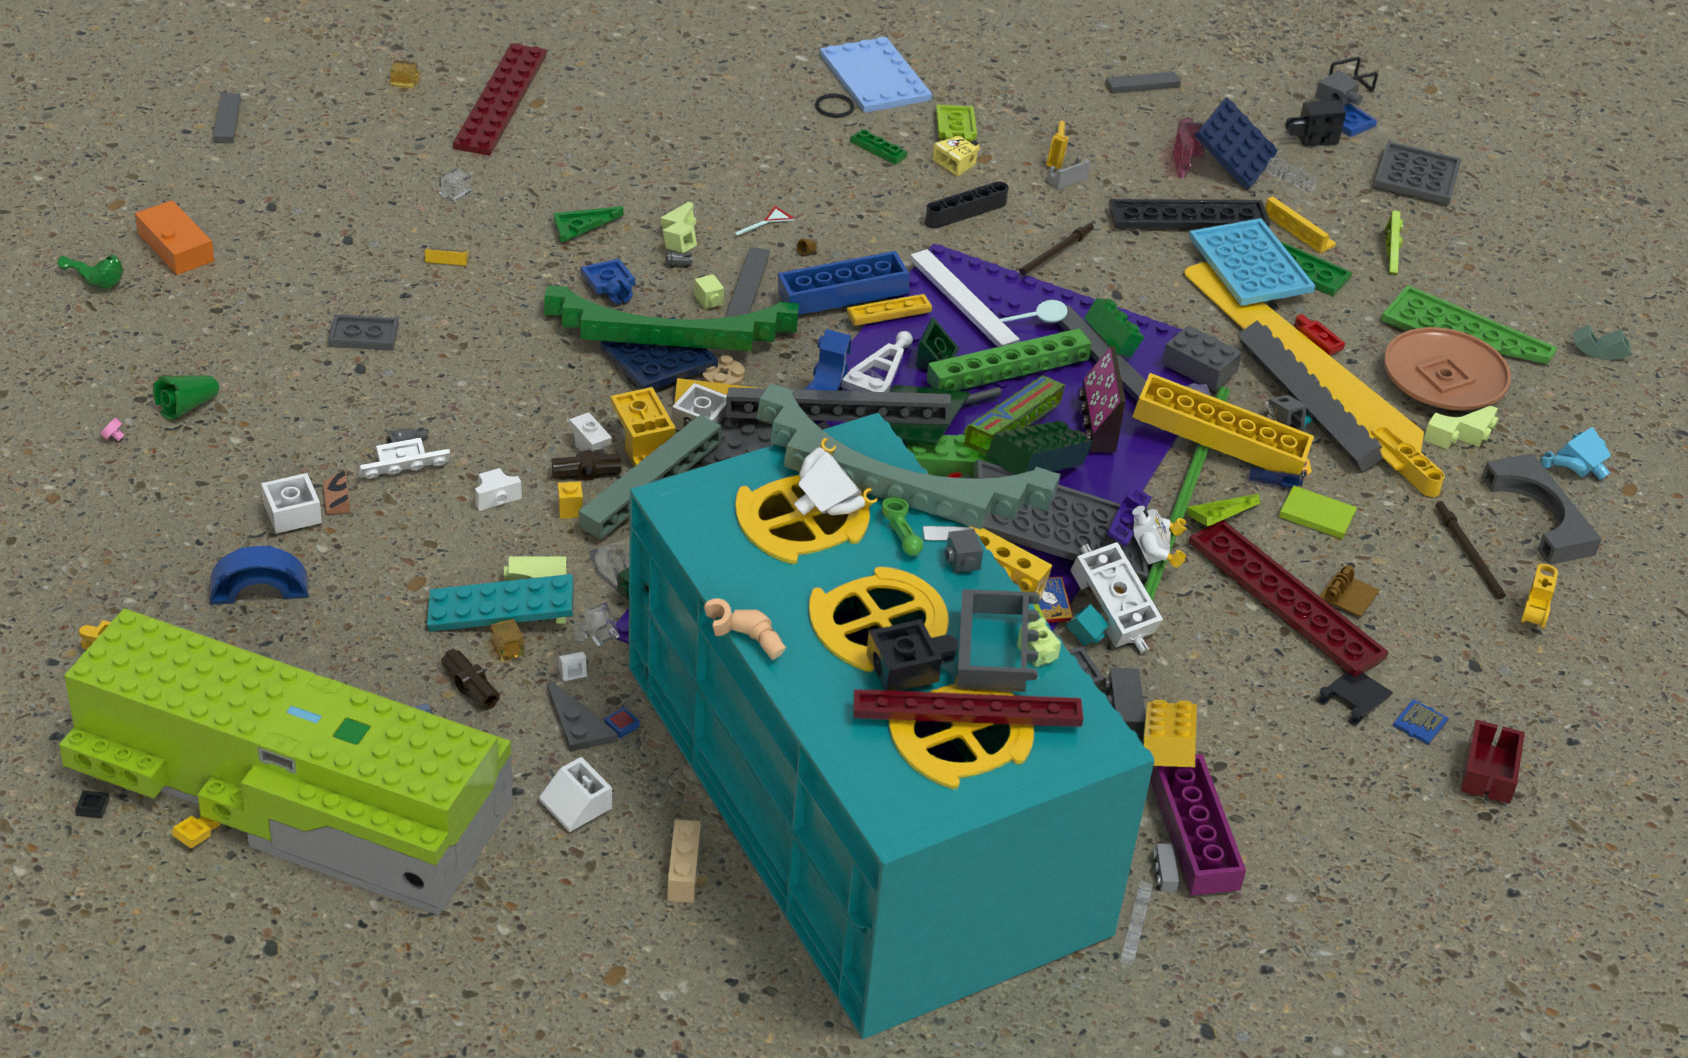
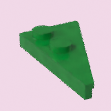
[553,206,624,242]

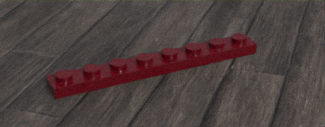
[853,689,1083,727]

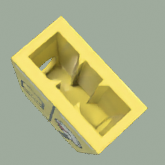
[932,136,980,177]

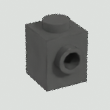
[945,529,983,573]

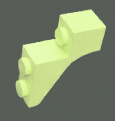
[660,202,697,253]
[1424,406,1499,450]

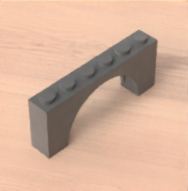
[1482,453,1601,565]

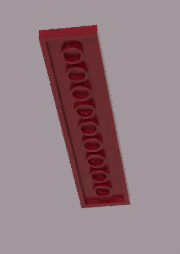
[453,43,547,156]
[1189,520,1388,677]

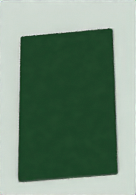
[889,385,970,445]

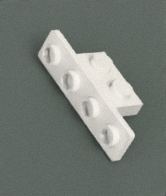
[359,438,451,479]

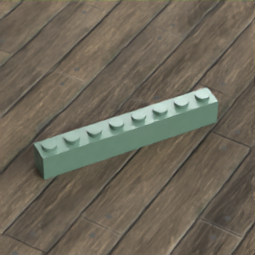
[578,415,722,540]

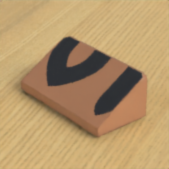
[323,470,350,515]

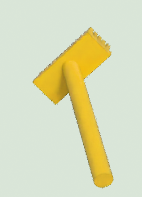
[1046,121,1069,170]

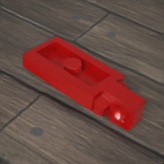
[1293,314,1345,356]

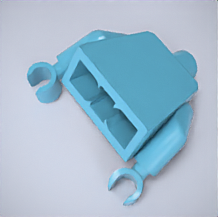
[1540,427,1610,481]

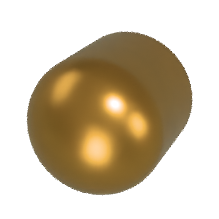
[796,239,817,255]

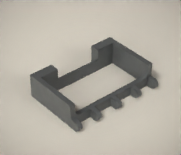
[958,589,1040,692]

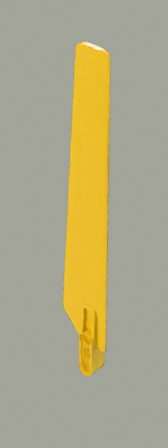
[1184,262,1445,497]

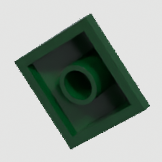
[916,317,959,370]

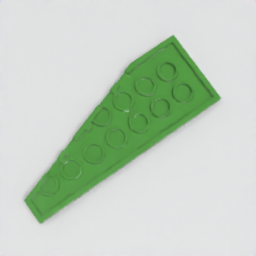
[1381,285,1557,364]

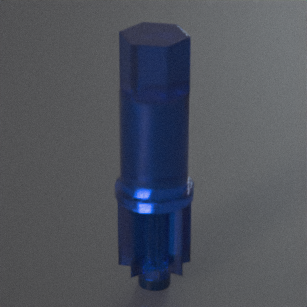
[1249,468,1303,488]

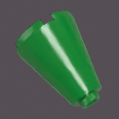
[153,375,219,420]

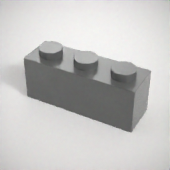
[1104,668,1146,739]

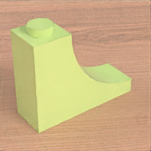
[504,556,566,623]

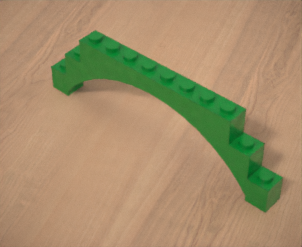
[544,285,799,351]

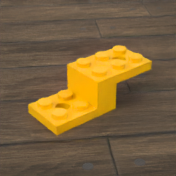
[610,387,688,472]

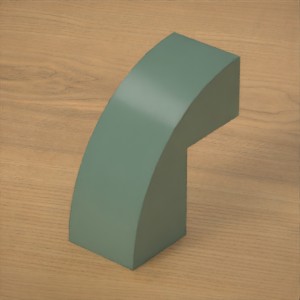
[1573,325,1632,360]

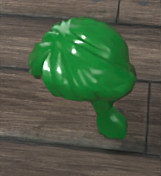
[57,254,123,289]

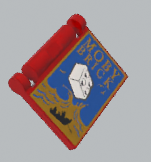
[1037,577,1073,623]

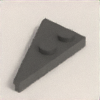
[547,682,617,752]

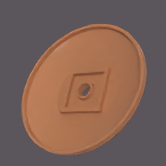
[1384,327,1511,411]

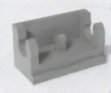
[1046,156,1090,190]

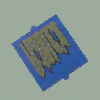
[1393,699,1449,745]

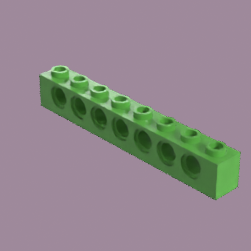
[927,328,1092,391]

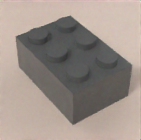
[1162,325,1242,391]

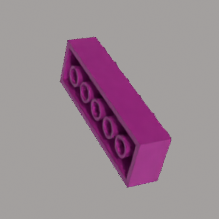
[1150,754,1246,895]

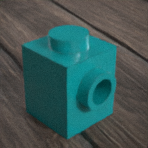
[1066,604,1109,646]

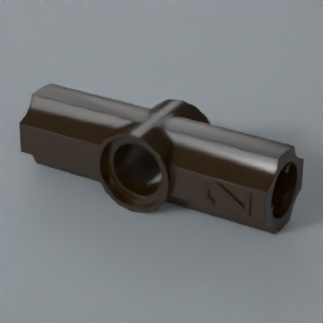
[552,451,621,481]
[441,648,500,710]

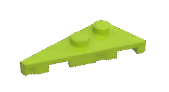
[1384,211,1403,275]
[1187,494,1260,526]

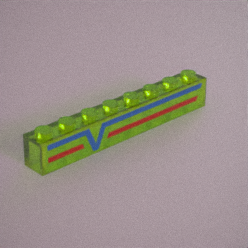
[964,375,1066,455]

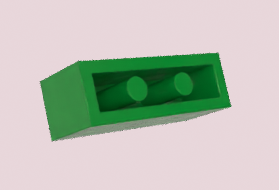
[1084,298,1145,357]

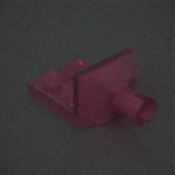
[1173,118,1205,178]

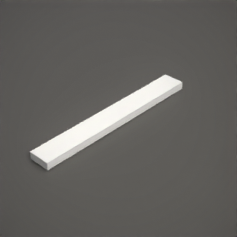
[910,249,1020,347]

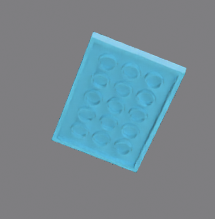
[1189,218,1315,306]

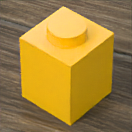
[558,481,583,519]

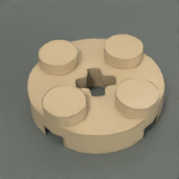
[702,355,745,385]

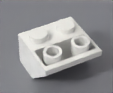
[539,757,612,832]

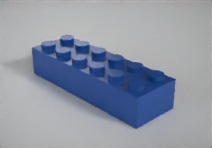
[778,251,909,316]

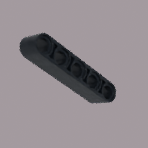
[925,181,1009,229]

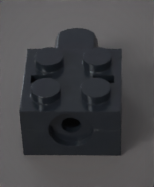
[1285,100,1346,147]
[867,619,958,691]

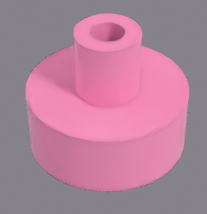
[100,418,124,441]

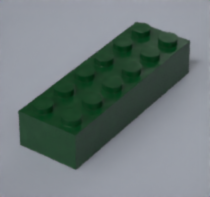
[985,420,1093,475]

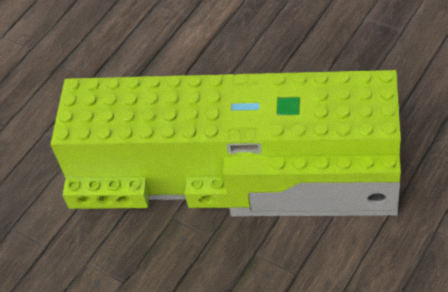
[59,608,512,916]

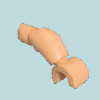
[704,599,786,660]

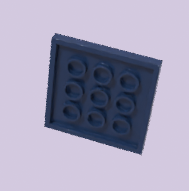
[1194,97,1278,191]
[600,317,718,389]

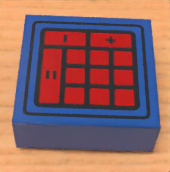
[604,707,640,738]

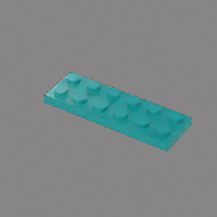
[427,574,574,632]

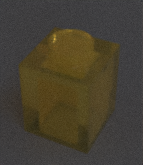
[390,60,420,89]
[491,619,524,661]

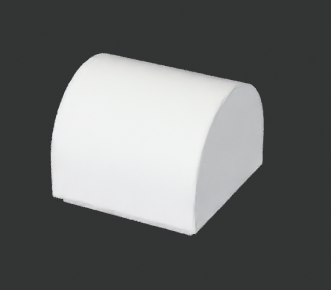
[558,651,587,681]

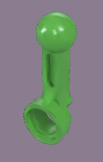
[882,497,923,556]

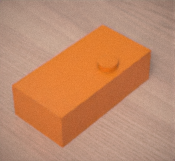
[135,200,214,275]

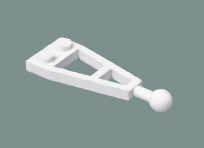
[841,331,913,392]

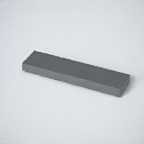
[1106,71,1181,93]
[213,93,241,143]

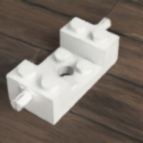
[1070,542,1163,654]

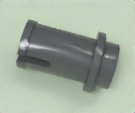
[666,250,692,267]

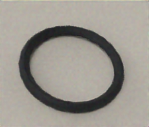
[815,93,855,117]

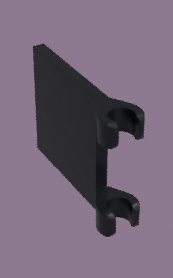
[1317,672,1393,726]

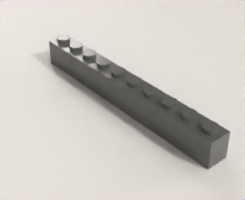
[1237,320,1383,473]
[726,387,951,425]

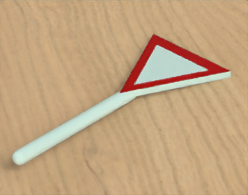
[735,206,795,236]

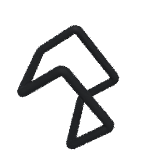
[1328,57,1378,91]

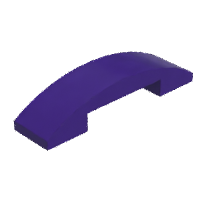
[1106,485,1152,547]

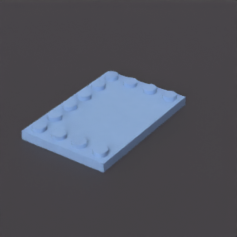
[820,37,932,113]

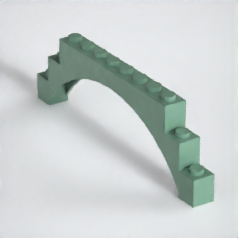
[757,383,1061,530]

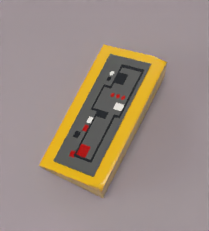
[425,248,469,266]

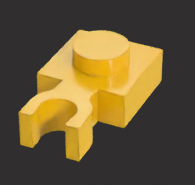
[172,815,221,848]

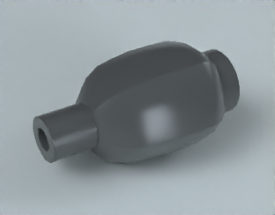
[386,428,428,444]

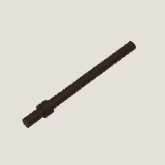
[1019,223,1094,276]
[1435,501,1506,599]

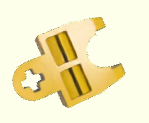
[1521,564,1558,629]

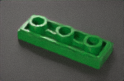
[850,129,907,165]

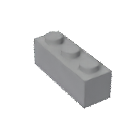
[1152,844,1179,892]

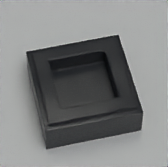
[75,790,110,819]

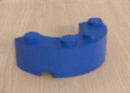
[805,329,852,391]
[210,546,309,605]

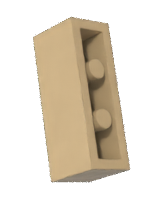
[667,819,701,903]

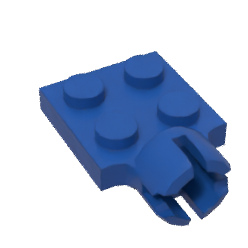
[581,259,635,305]

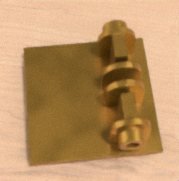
[1319,565,1380,617]

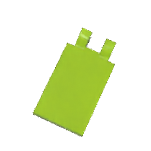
[936,105,977,142]

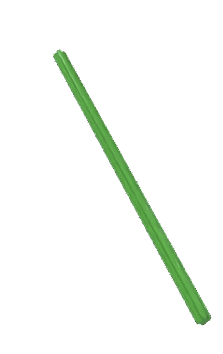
[1144,386,1230,601]

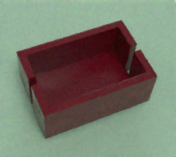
[1460,719,1525,804]

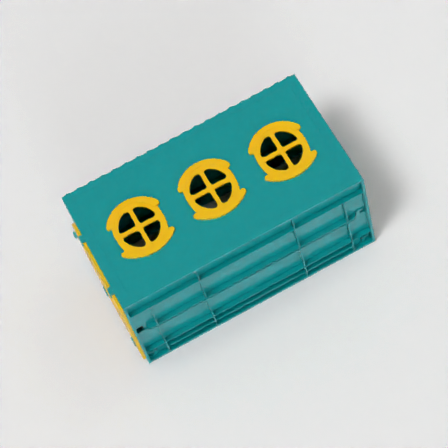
[628,413,1154,1040]

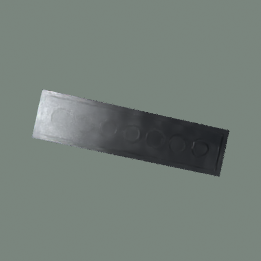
[1109,199,1270,230]

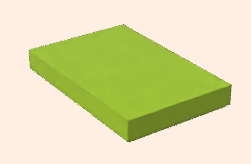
[1279,486,1357,539]

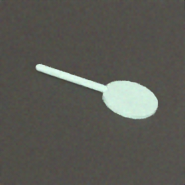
[1000,300,1067,323]

